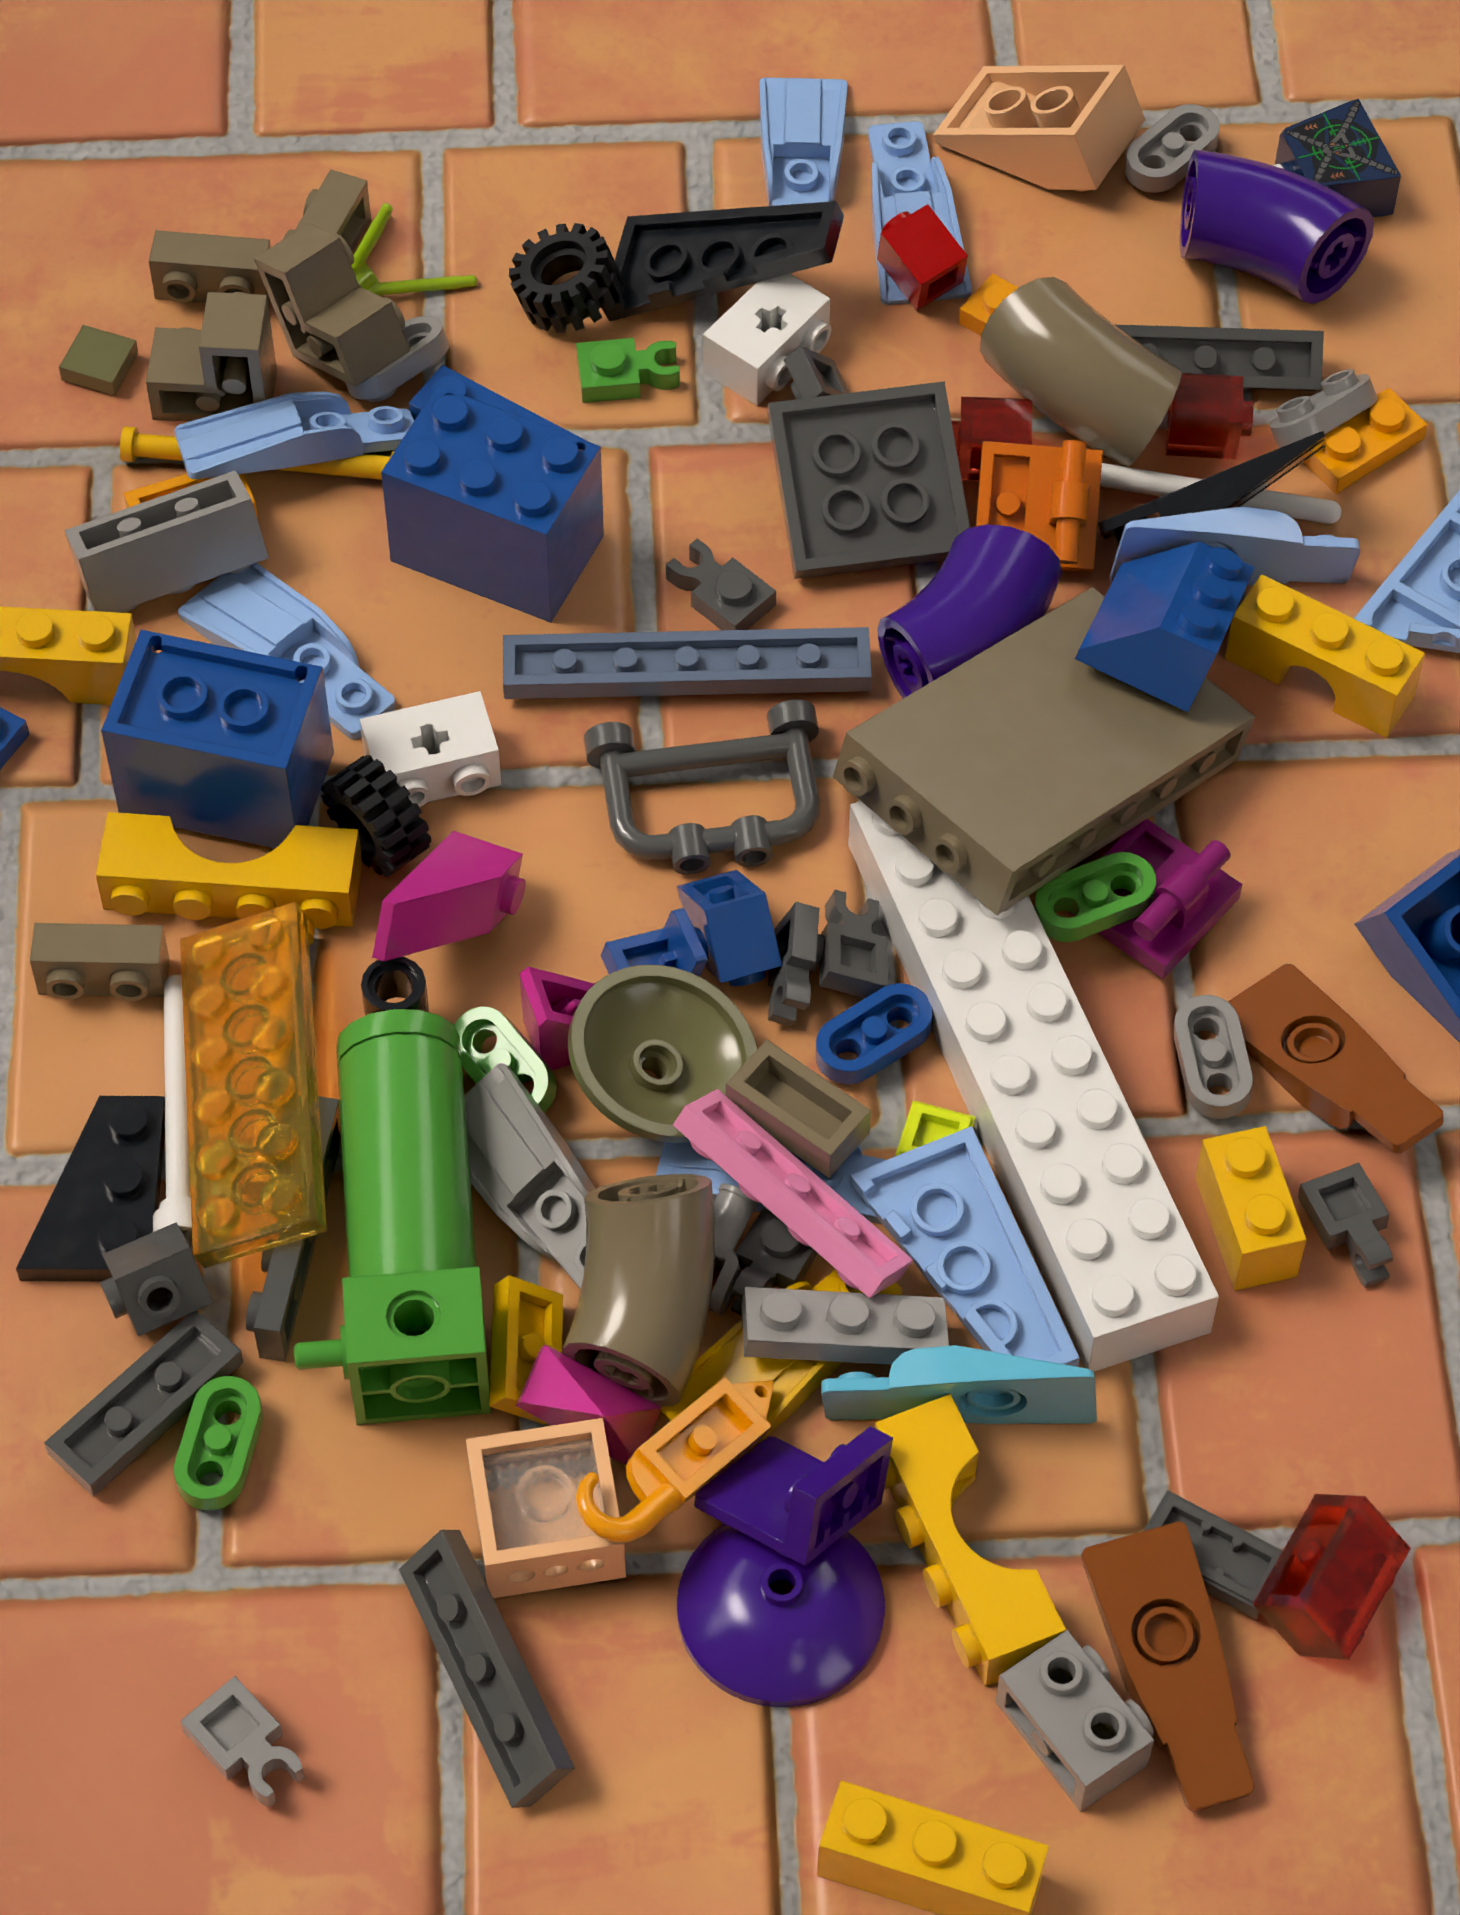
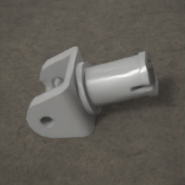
[709,1183,759,1315]

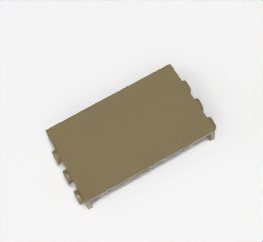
[833,587,1255,916]

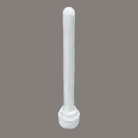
[1086,448,1342,524]
[153,975,207,1252]

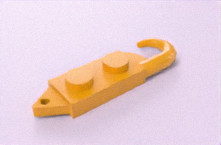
[575,1377,774,1542]

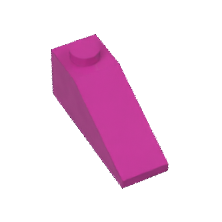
[372,831,526,961]

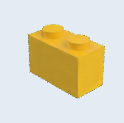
[1195,1126,1307,1291]

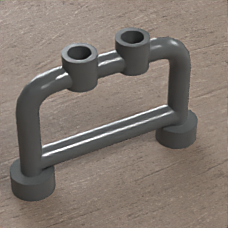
[584,700,820,875]

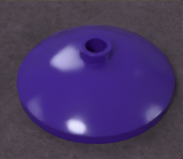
[677,1524,885,1707]

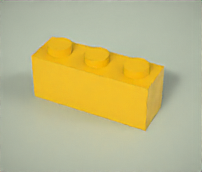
[817,1780,1049,1915]

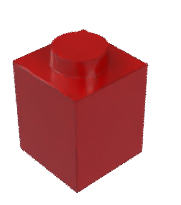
[877,204,968,311]

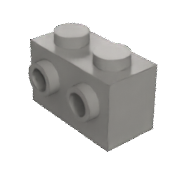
[995,1630,1154,1812]

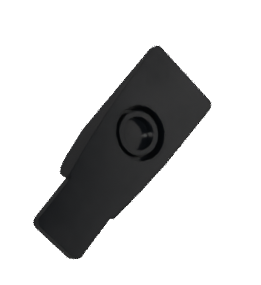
[1097,431,1326,544]

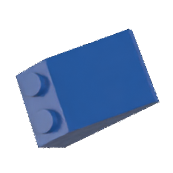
[1354,849,1460,1043]

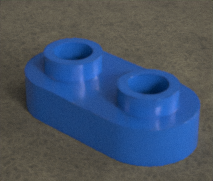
[816,983,932,1084]

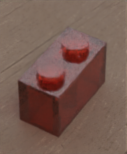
[1253,1494,1411,1660]

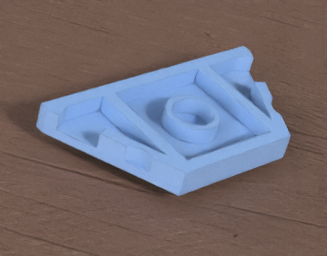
[1354,490,1460,653]

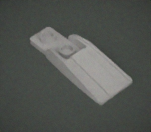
[464,1063,596,1289]

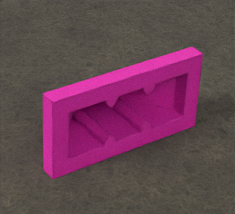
[516,1344,662,1465]

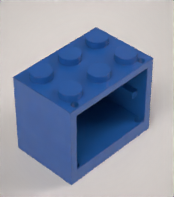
[381,385,604,623]
[101,630,334,848]

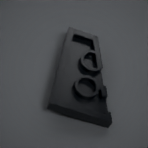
[16,1095,165,1281]

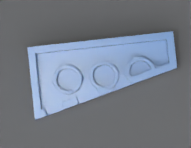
[850,1126,1080,1367]

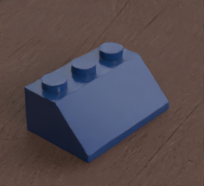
[1075,541,1255,712]

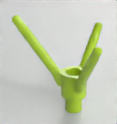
[351,203,478,296]

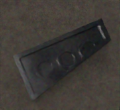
[601,201,844,322]

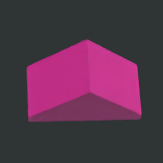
[520,966,595,1070]

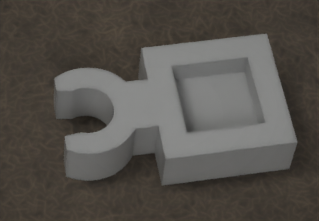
[180,1676,305,1807]

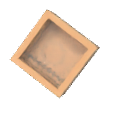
[466,1418,626,1598]

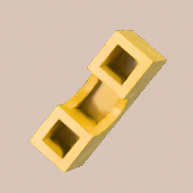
[1225,574,1425,738]

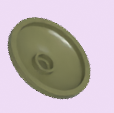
[568,965,757,1143]

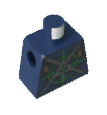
[1273,99,1401,217]

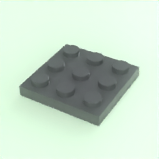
[767,381,970,579]

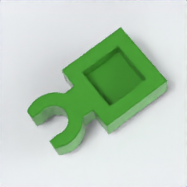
[576,338,680,403]

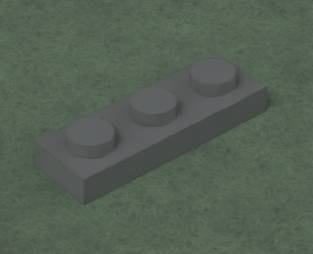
[44,1311,243,1497]

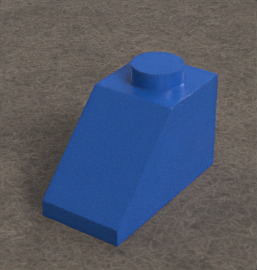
[677,870,782,986]

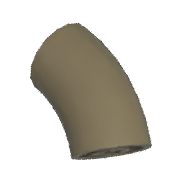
[980,277,1182,467]
[562,1174,715,1407]

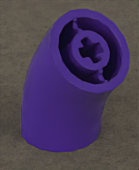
[1180,149,1374,304]
[877,524,1062,699]

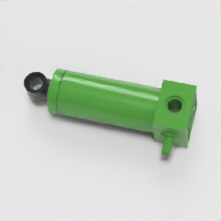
[294,957,492,1425]

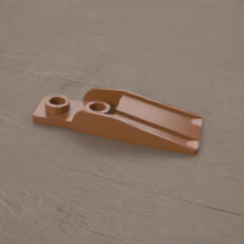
[1228,964,1444,1153]
[1081,1521,1255,1812]

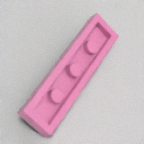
[673,1089,913,1298]

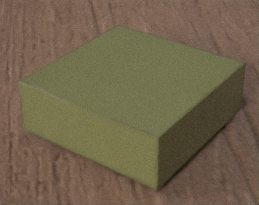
[59,325,138,396]

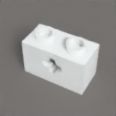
[703,274,832,406]
[360,691,501,807]

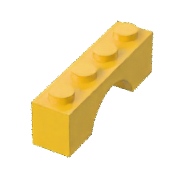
[0,606,137,705]
[95,812,363,929]
[875,1394,1066,1687]

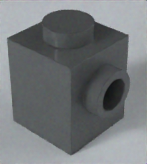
[100,1222,213,1336]

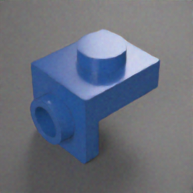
[600,908,708,977]

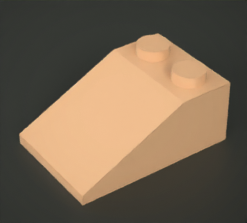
[933,65,1145,192]

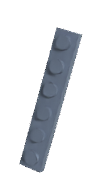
[503,627,872,699]

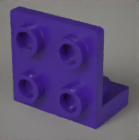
[694,1426,893,1566]

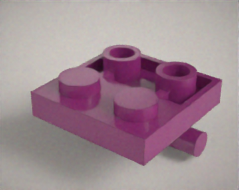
[1067,819,1243,979]

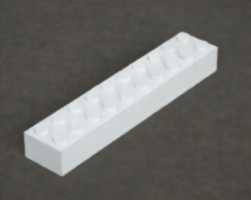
[848,801,1219,1372]

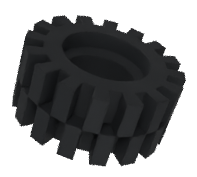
[509,223,622,333]
[321,755,431,877]

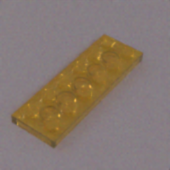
[180,902,327,1268]

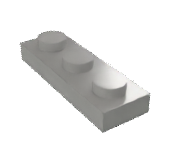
[741,1287,949,1365]

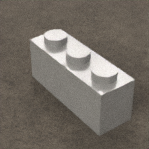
[64,470,269,613]

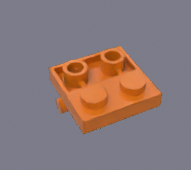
[976,440,1103,573]

